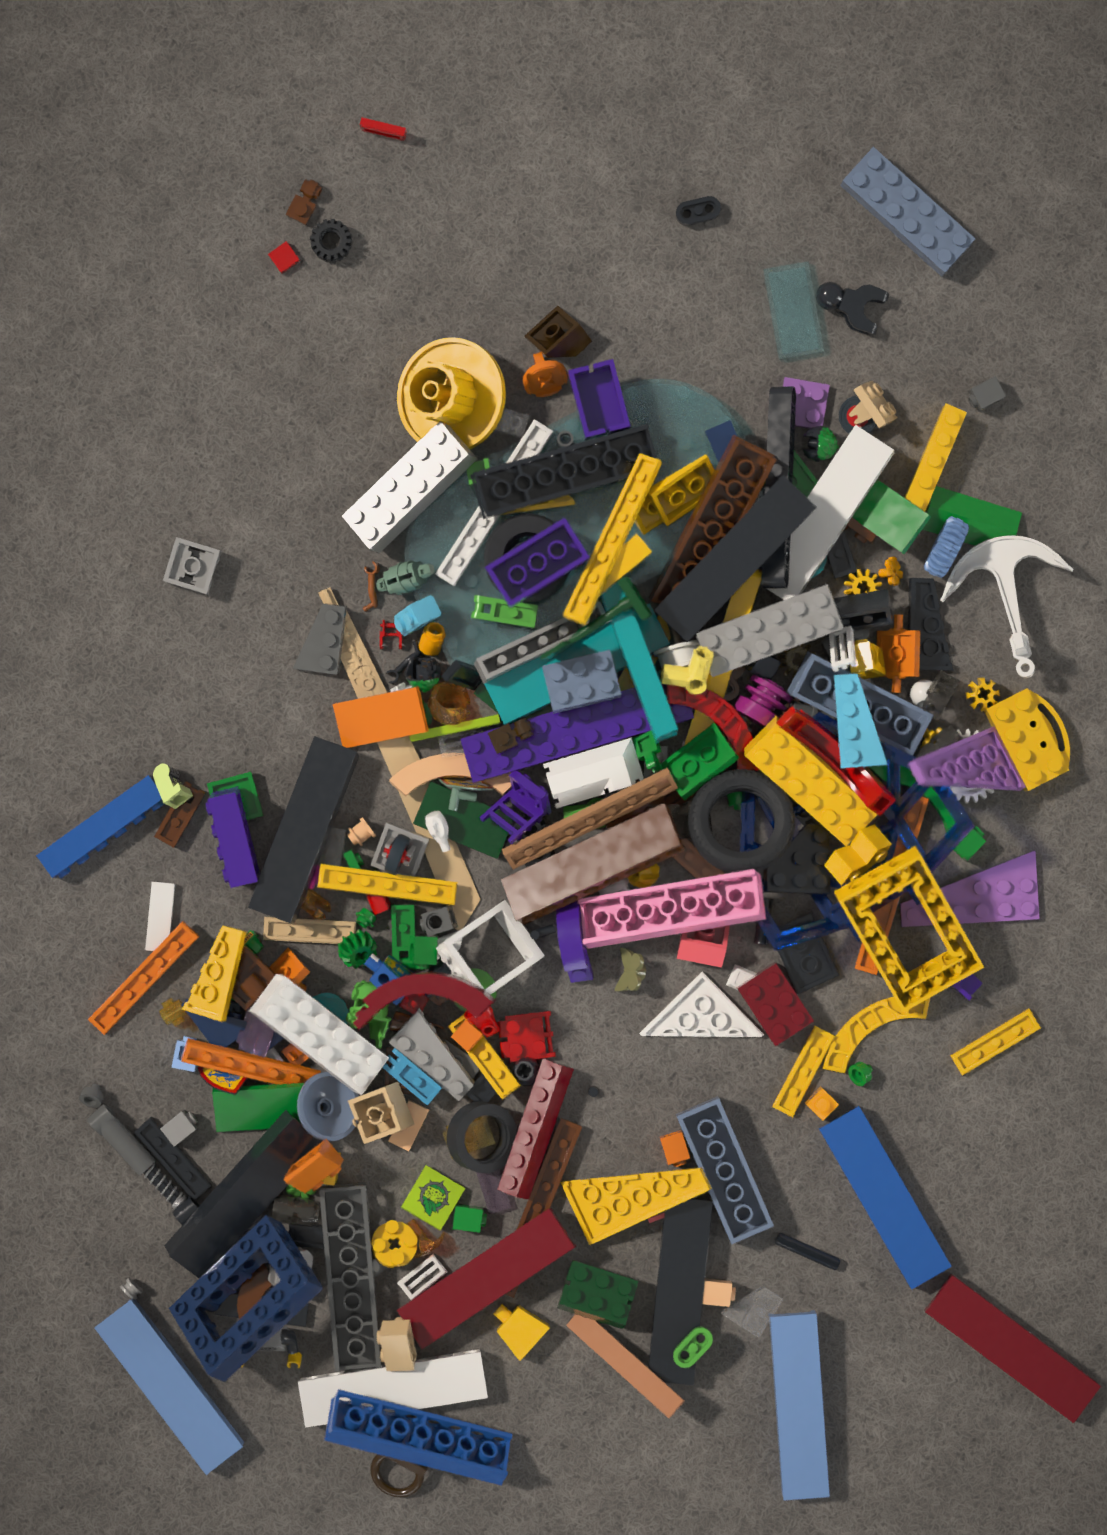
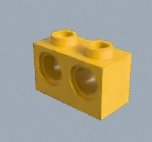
[847,639,886,680]

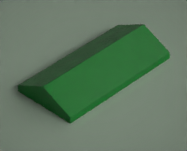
[922,486,1022,546]

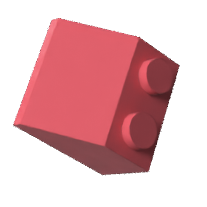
[677,925,730,968]

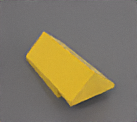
[634,454,715,535]

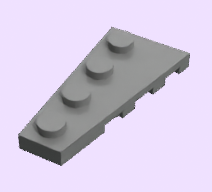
[389,1008,475,1101]

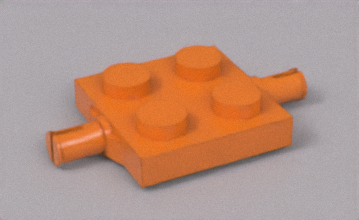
[877,614,920,693]

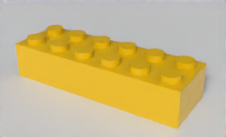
[744,716,878,846]

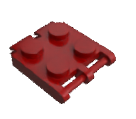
[498,1011,556,1062]

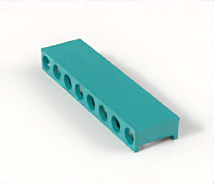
[600,582,678,744]
[484,603,670,725]

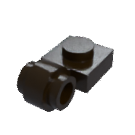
[488,718,534,754]

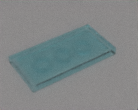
[763,261,824,360]

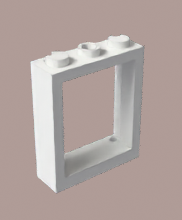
[436,900,545,995]

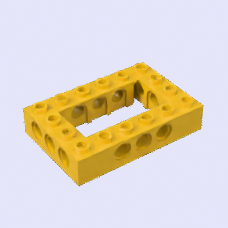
[834,846,984,1012]

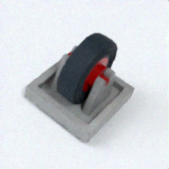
[371,822,430,877]

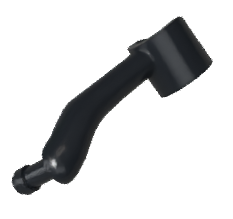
[386,640,422,684]

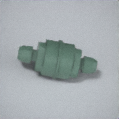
[376,560,435,595]

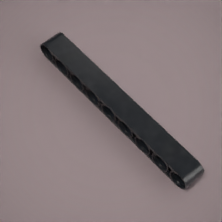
[762,386,796,589]

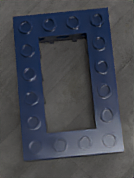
[169,1215,323,1382]

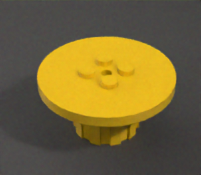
[397,338,506,449]

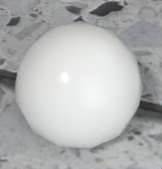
[910,680,939,707]

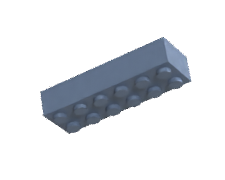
[840,147,975,277]
[787,651,933,756]
[676,1096,774,1244]

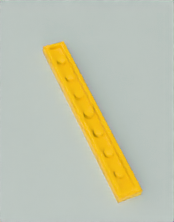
[563,453,662,625]

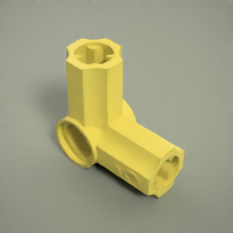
[660,646,713,694]

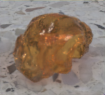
[427,681,470,725]

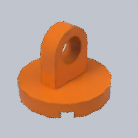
[523,352,568,397]

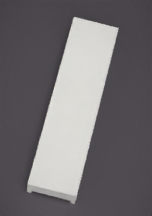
[760,425,894,600]
[298,1349,488,1428]

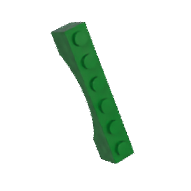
[867,745,986,861]

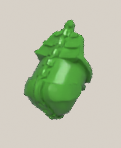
[346,980,391,1049]

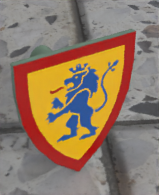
[438,778,493,811]

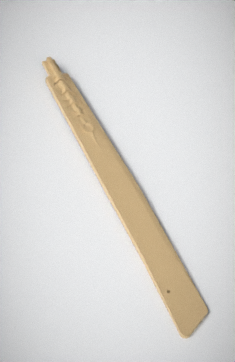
[318,587,480,931]

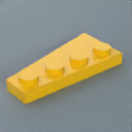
[182,926,247,1022]

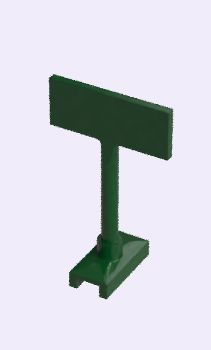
[539,576,653,660]

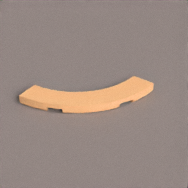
[389,753,512,797]

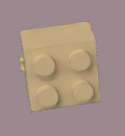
[348,1082,414,1144]

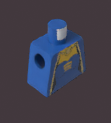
[364,953,415,1005]

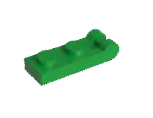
[391,905,416,969]

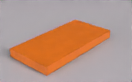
[333,686,429,748]

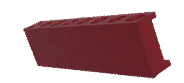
[397,1208,577,1349]
[924,1274,1101,1423]

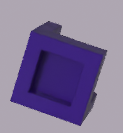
[952,974,983,1001]

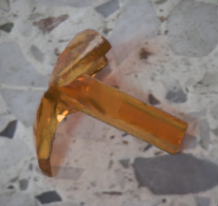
[407,1219,445,1258]

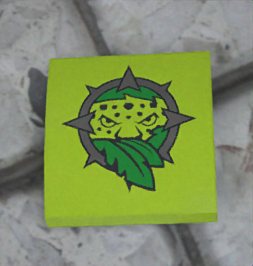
[401,1165,465,1231]

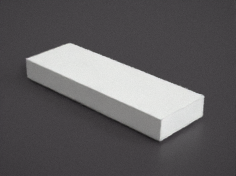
[145,882,175,951]

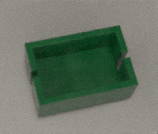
[557,1260,639,1329]

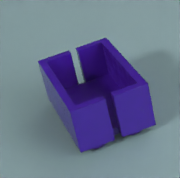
[568,359,630,441]

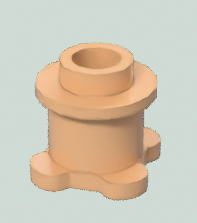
[347,817,376,846]

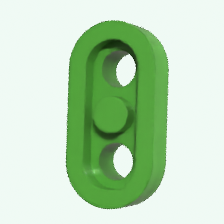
[673,1326,713,1368]

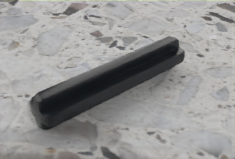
[775,1233,840,1270]

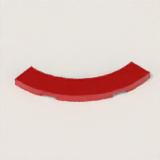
[665,684,760,770]

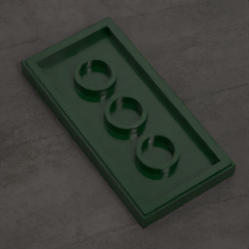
[413,781,514,859]

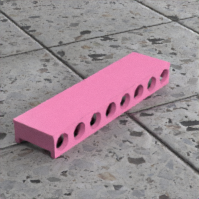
[578,869,766,949]

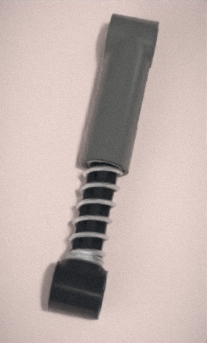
[87,1103,200,1225]

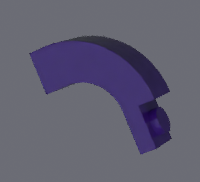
[556,900,594,983]

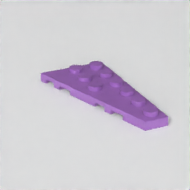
[908,726,1026,791]
[900,850,1040,927]

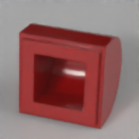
[365,894,391,915]

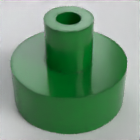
[848,1062,873,1086]

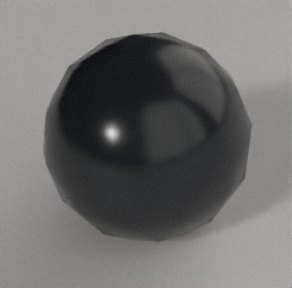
[513,1057,540,1086]

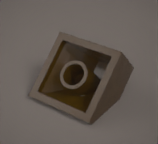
[524,305,592,358]

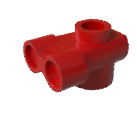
[464,1006,500,1038]

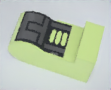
[153,764,193,809]

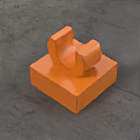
[281,1044,310,1066]

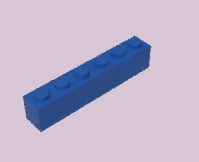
[36,775,165,879]

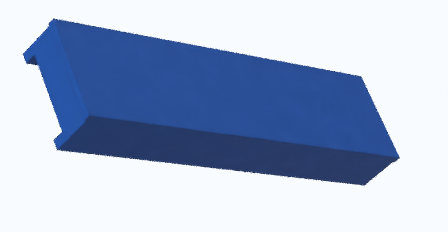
[818,1106,952,1289]
[324,1389,512,1485]

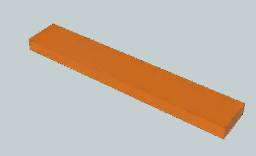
[88,920,199,1035]
[181,1038,321,1084]

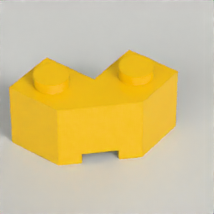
[824,824,892,885]

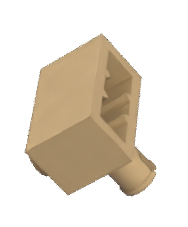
[377,1317,417,1372]

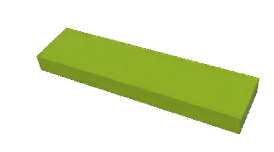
[409,714,500,742]

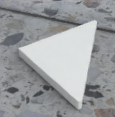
[639,972,764,1037]

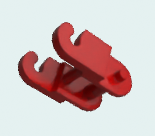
[380,620,402,649]

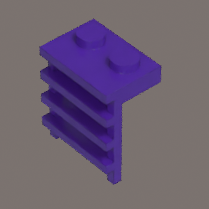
[480,770,552,844]

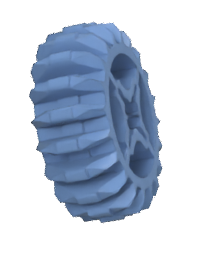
[924,516,969,578]

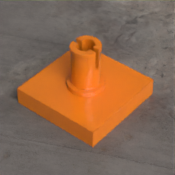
[269,948,310,992]

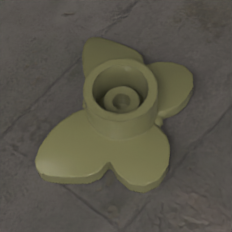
[614,947,646,992]

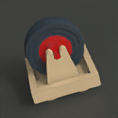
[839,381,897,434]

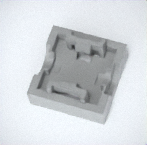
[163,537,222,595]

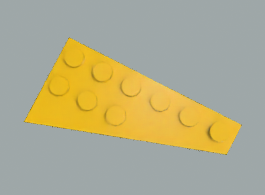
[560,1167,712,1245]

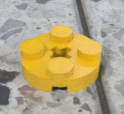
[371,1220,418,1268]

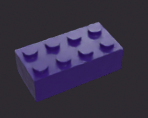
[485,518,590,609]
[206,786,260,888]

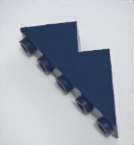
[181,998,284,1056]

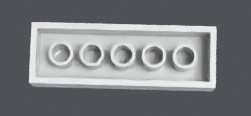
[249,974,389,1095]

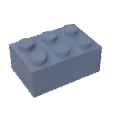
[542,650,621,714]

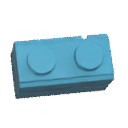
[394,595,441,636]

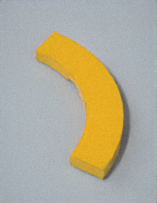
[822,996,930,1073]

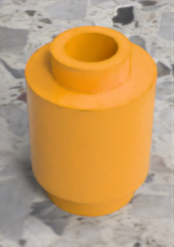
[419,622,445,656]

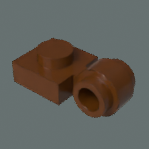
[285,179,322,226]

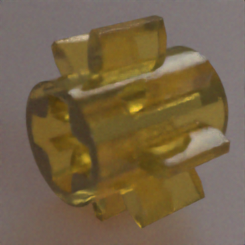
[159,998,188,1027]

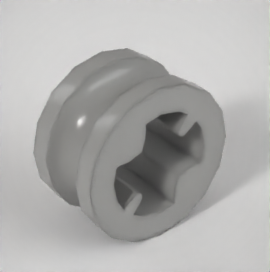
[120,1277,143,1300]

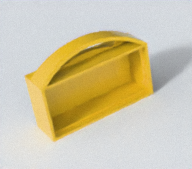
[984,688,1070,791]

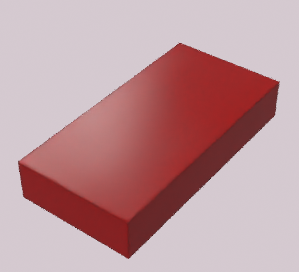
[360,117,407,141]

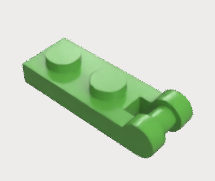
[471,595,538,628]

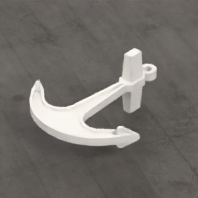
[940,536,1074,678]

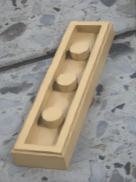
[263,917,356,944]

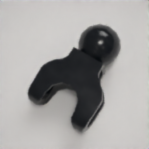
[816,281,889,336]

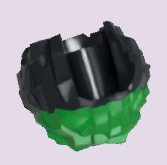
[803,426,839,462]
[404,658,442,692]

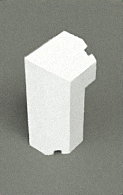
[543,738,644,809]

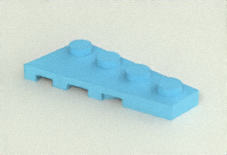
[834,674,888,768]

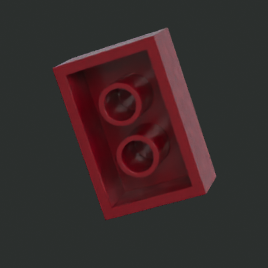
[736,962,814,1047]

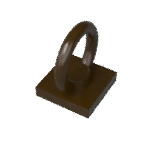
[370,1454,428,1497]

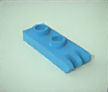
[382,1048,442,1105]

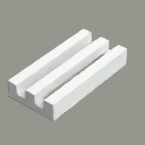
[829,626,856,672]
[397,1253,448,1300]

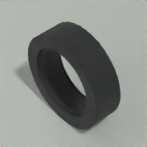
[447,1101,517,1173]

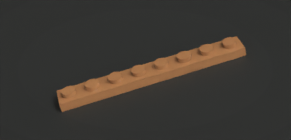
[502,768,678,869]

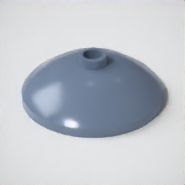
[297,1072,359,1141]

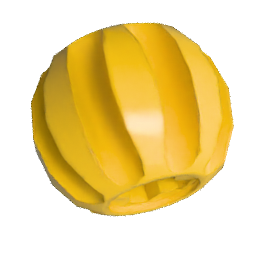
[965,677,1000,711]
[628,858,660,888]

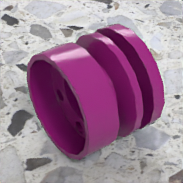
[733,675,794,728]

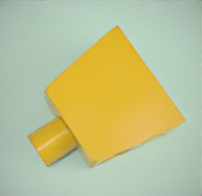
[493,1304,550,1361]

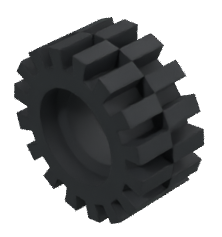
[310,219,352,263]

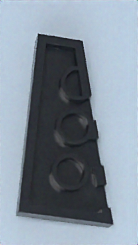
[908,578,954,671]

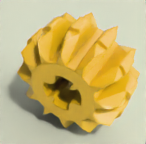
[843,569,882,595]

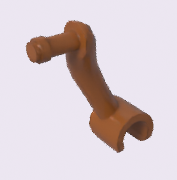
[363,561,380,612]

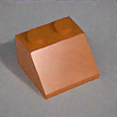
[284,1139,344,1193]

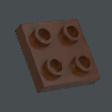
[231,945,276,1011]

